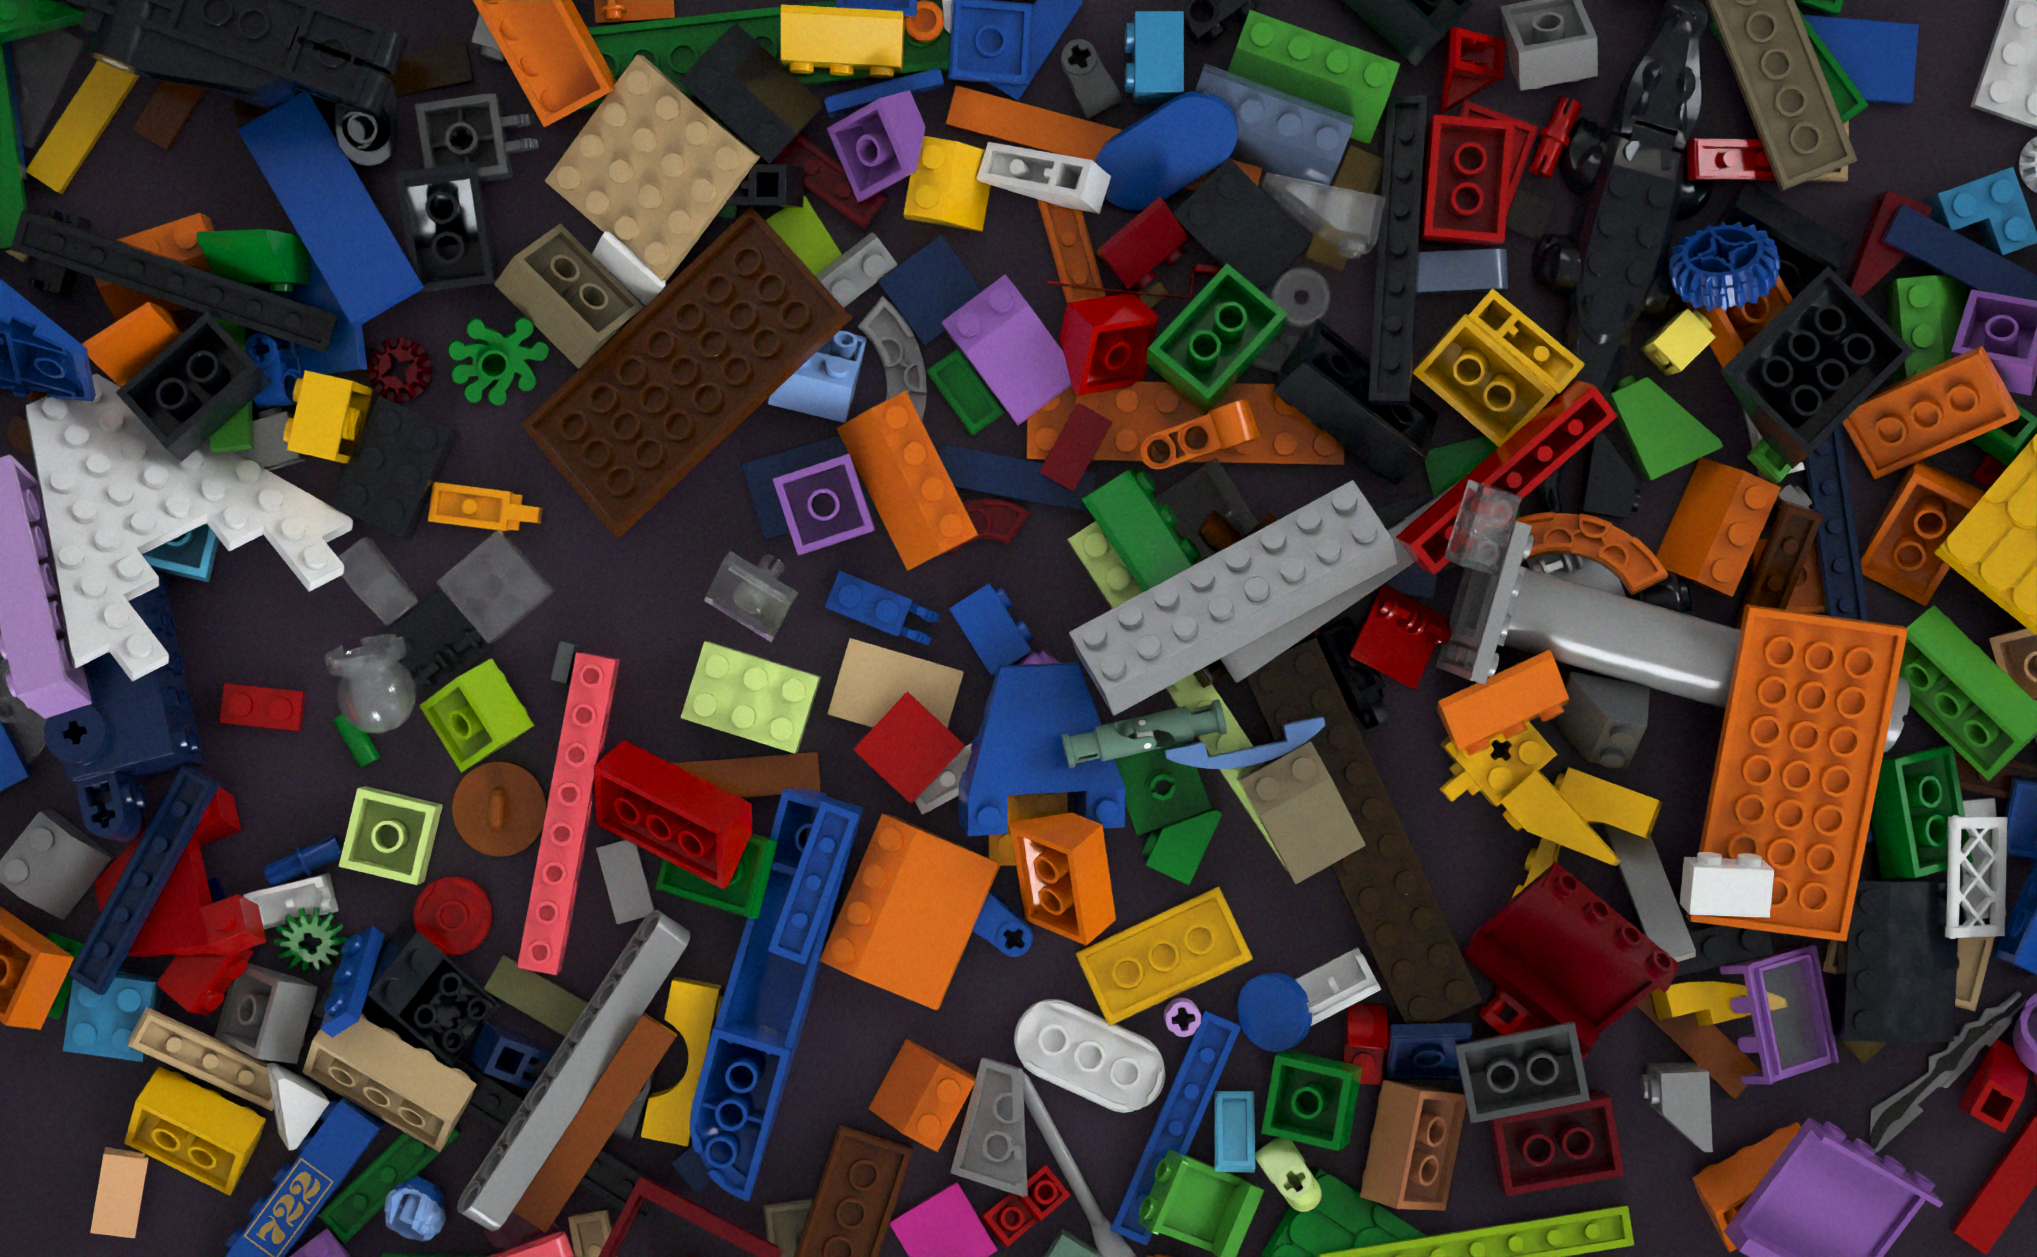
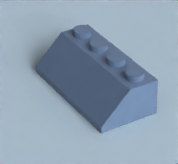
[1194,63,1354,193]

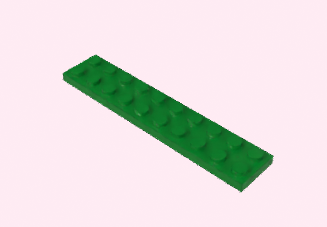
[574,0,950,112]

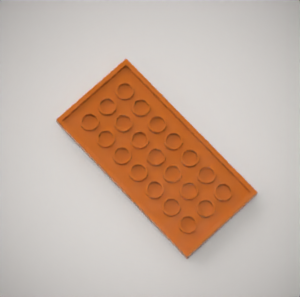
[1686,604,1908,942]

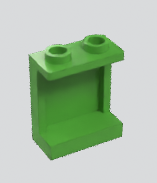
[1138,1149,1264,1257]

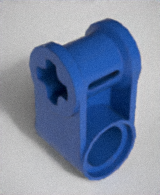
[245,332,303,410]
[973,890,1034,957]

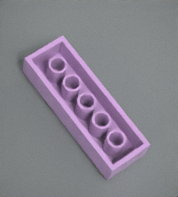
[0,454,92,719]

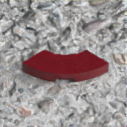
[947,499,1031,556]

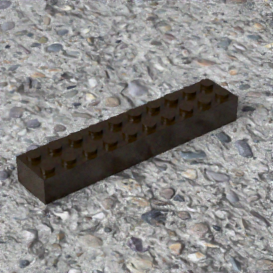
[1244,637,1483,1024]

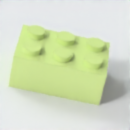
[680,641,821,754]

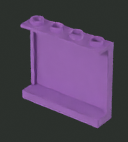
[1724,1117,1943,1257]

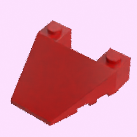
[94,787,267,957]

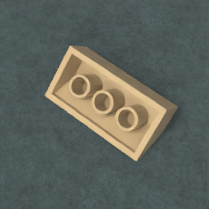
[302,1013,477,1153]

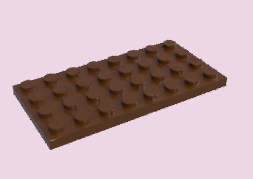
[521,206,853,538]

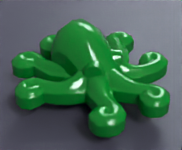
[448,316,549,406]

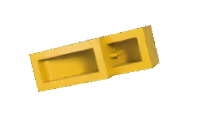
[1651,981,1786,1027]

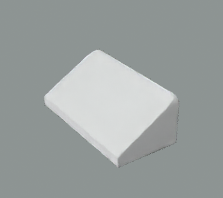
[592,231,669,305]

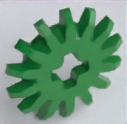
[274,907,347,975]

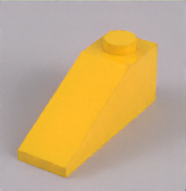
[1468,288,1585,396]
[1500,770,1622,866]

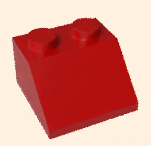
[1060,293,1159,396]

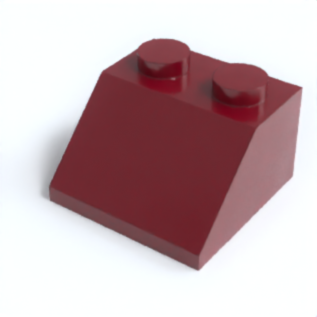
[1096,196,1189,292]

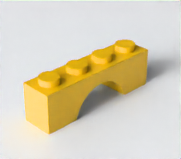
[641,976,724,1147]

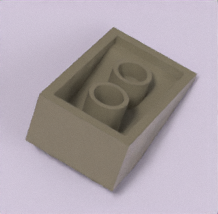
[1237,740,1366,884]

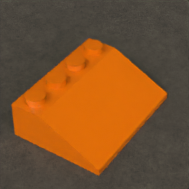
[819,813,1001,1010]

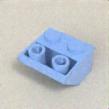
[768,330,868,423]

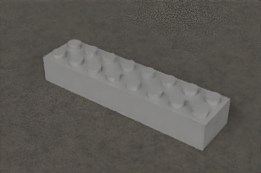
[1069,480,1398,716]

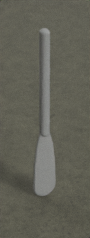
[1023,1072,1137,1257]

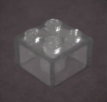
[436,530,555,643]

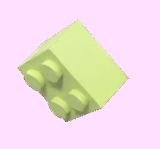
[339,786,443,885]

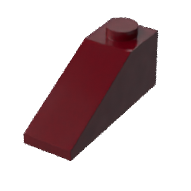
[1845,190,1932,298]

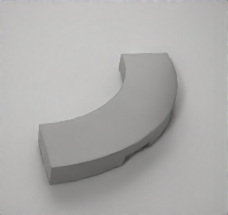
[858,296,927,421]

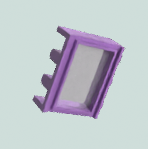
[1720,945,1839,1085]

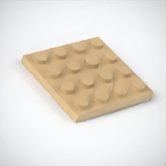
[545,55,761,282]

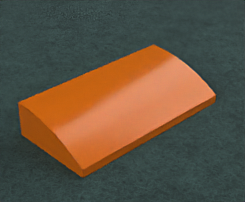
[473,0,617,127]

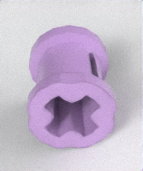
[1164,997,1201,1037]

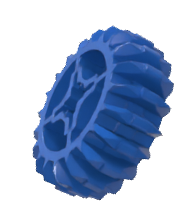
[1669,221,1780,312]

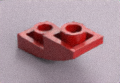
[980,1164,1071,1247]

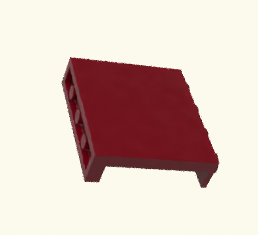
[1462,862,1680,1056]

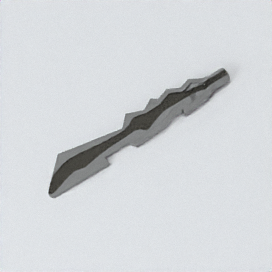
[1869,990,2028,1153]

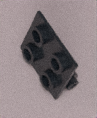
[383,586,494,696]

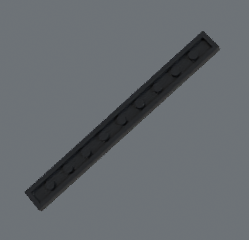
[312,981,661,1227]

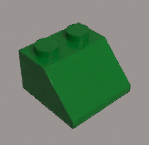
[197,229,310,293]

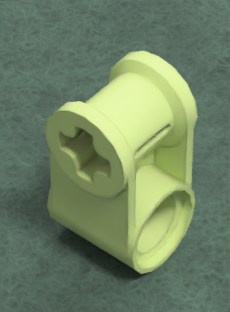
[1255,1137,1322,1212]

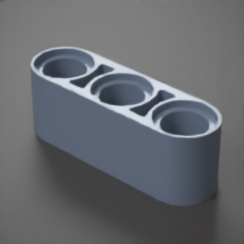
[1417,249,1509,295]

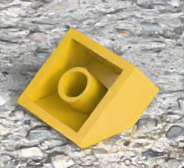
[904,136,991,233]

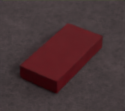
[1039,402,1113,492]

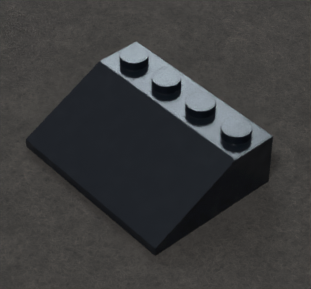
[1720,266,1914,469]
[1833,878,1958,1043]

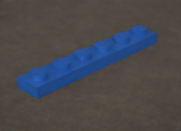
[1110,1009,1241,1246]

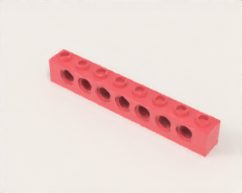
[517,652,620,975]

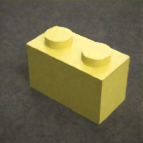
[1639,308,1716,377]

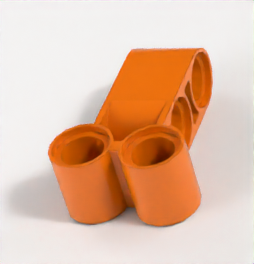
[1140,399,1261,470]

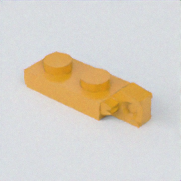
[428,482,543,532]

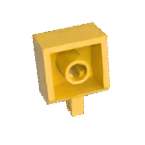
[1439,722,1557,807]

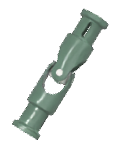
[1061,699,1227,769]

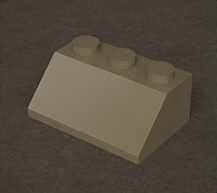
[494,223,644,369]

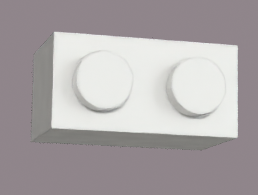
[1680,852,1774,918]

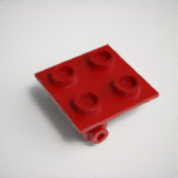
[1349,584,1451,690]

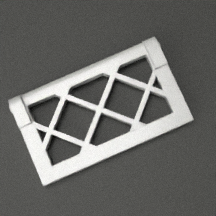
[1945,815,2008,939]

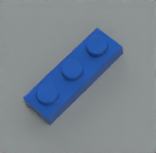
[320,926,385,1038]

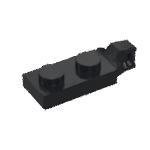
[1316,616,1391,729]

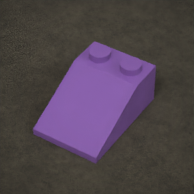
[941,274,1072,425]

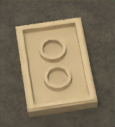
[828,638,964,728]

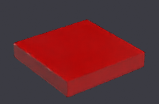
[853,691,966,804]

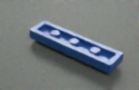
[767,799,861,965]

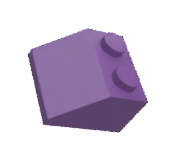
[827,90,926,202]

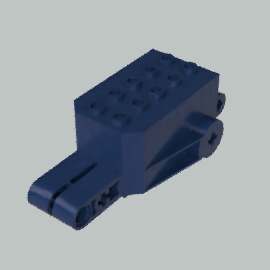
[44,568,204,843]

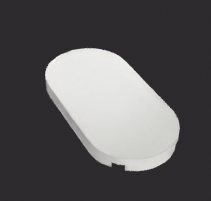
[1014,999,1166,1113]

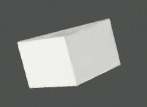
[267,1062,330,1151]

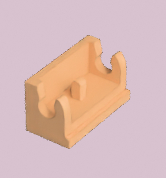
[90,1147,149,1238]

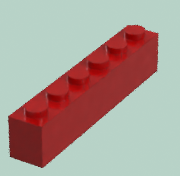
[1395,380,1618,575]

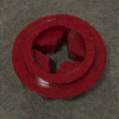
[367,337,432,401]

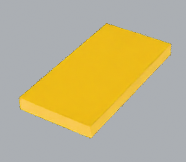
[1075,887,1253,1026]

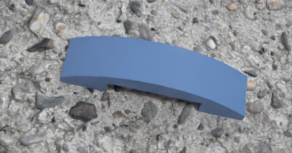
[1163,716,1325,769]

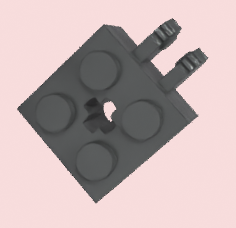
[415,94,539,183]

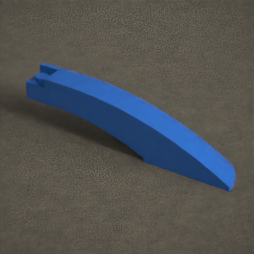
[690,787,864,1202]

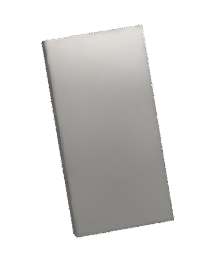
[596,839,655,924]

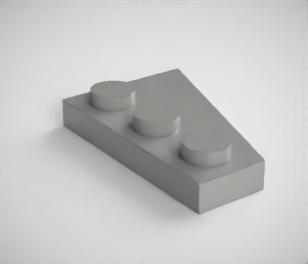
[950,1058,1028,1197]

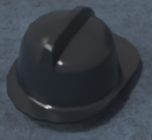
[334,69,398,166]

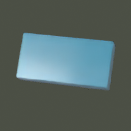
[1214,1091,1255,1173]

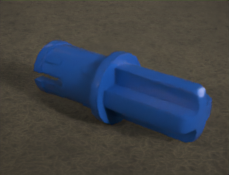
[263,834,343,886]

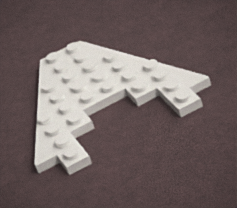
[26,373,353,681]

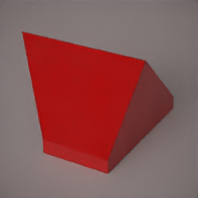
[1439,27,1506,115]

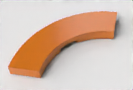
[1513,512,1668,596]

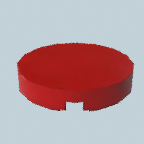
[413,876,493,956]

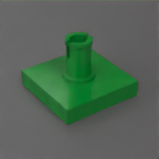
[1115,743,1212,836]

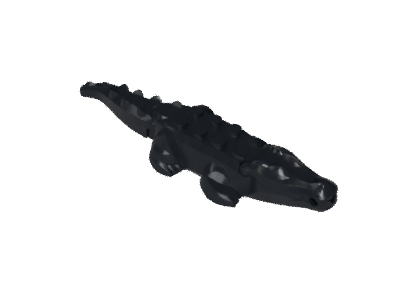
[1532,0,1713,513]

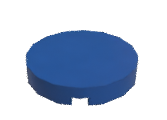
[1237,972,1312,1052]

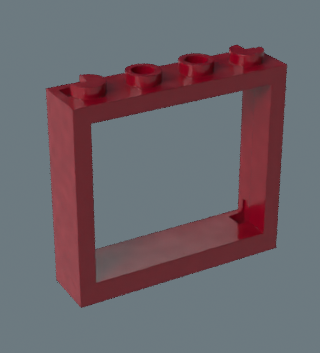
[598,1176,785,1257]

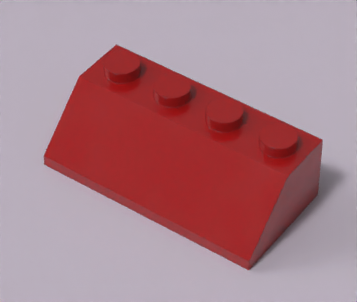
[594,740,752,890]

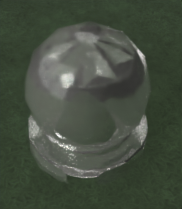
[324,634,416,734]

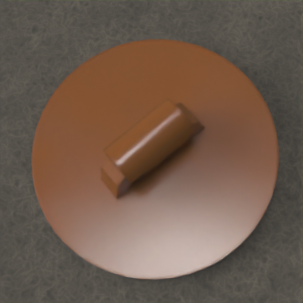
[452,761,547,857]

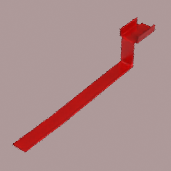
[1045,264,1222,300]

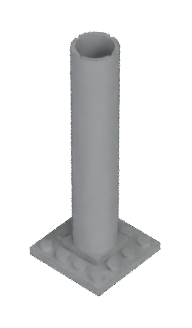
[1435,518,1910,753]

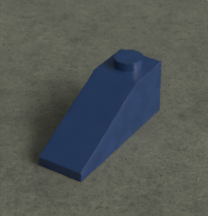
[469,1022,603,1107]

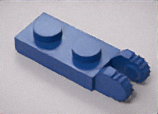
[825,571,941,646]

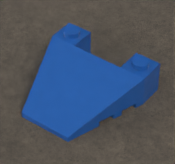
[0,279,96,402]
[958,662,1126,836]

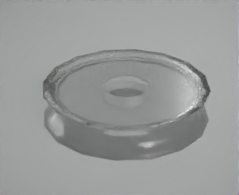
[1271,267,1331,327]

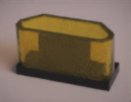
[1136,277,1170,309]

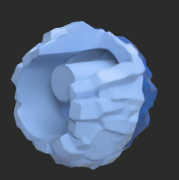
[384,1176,446,1242]

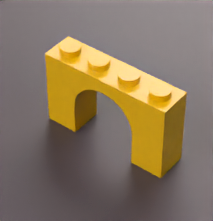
[1512,767,1663,915]

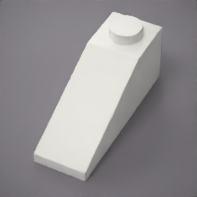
[977,142,1111,214]

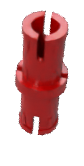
[1528,96,1582,179]

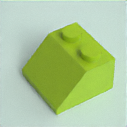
[419,658,534,773]

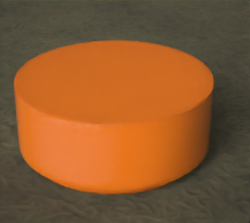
[904,0,944,43]

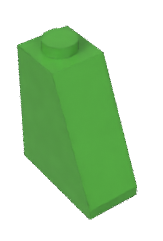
[1606,374,1723,482]

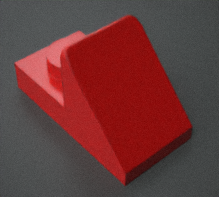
[1342,1002,1388,1085]

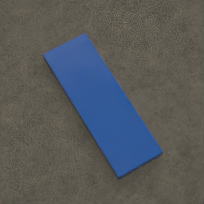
[238,92,424,329]

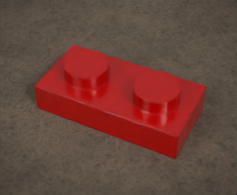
[219,683,306,731]

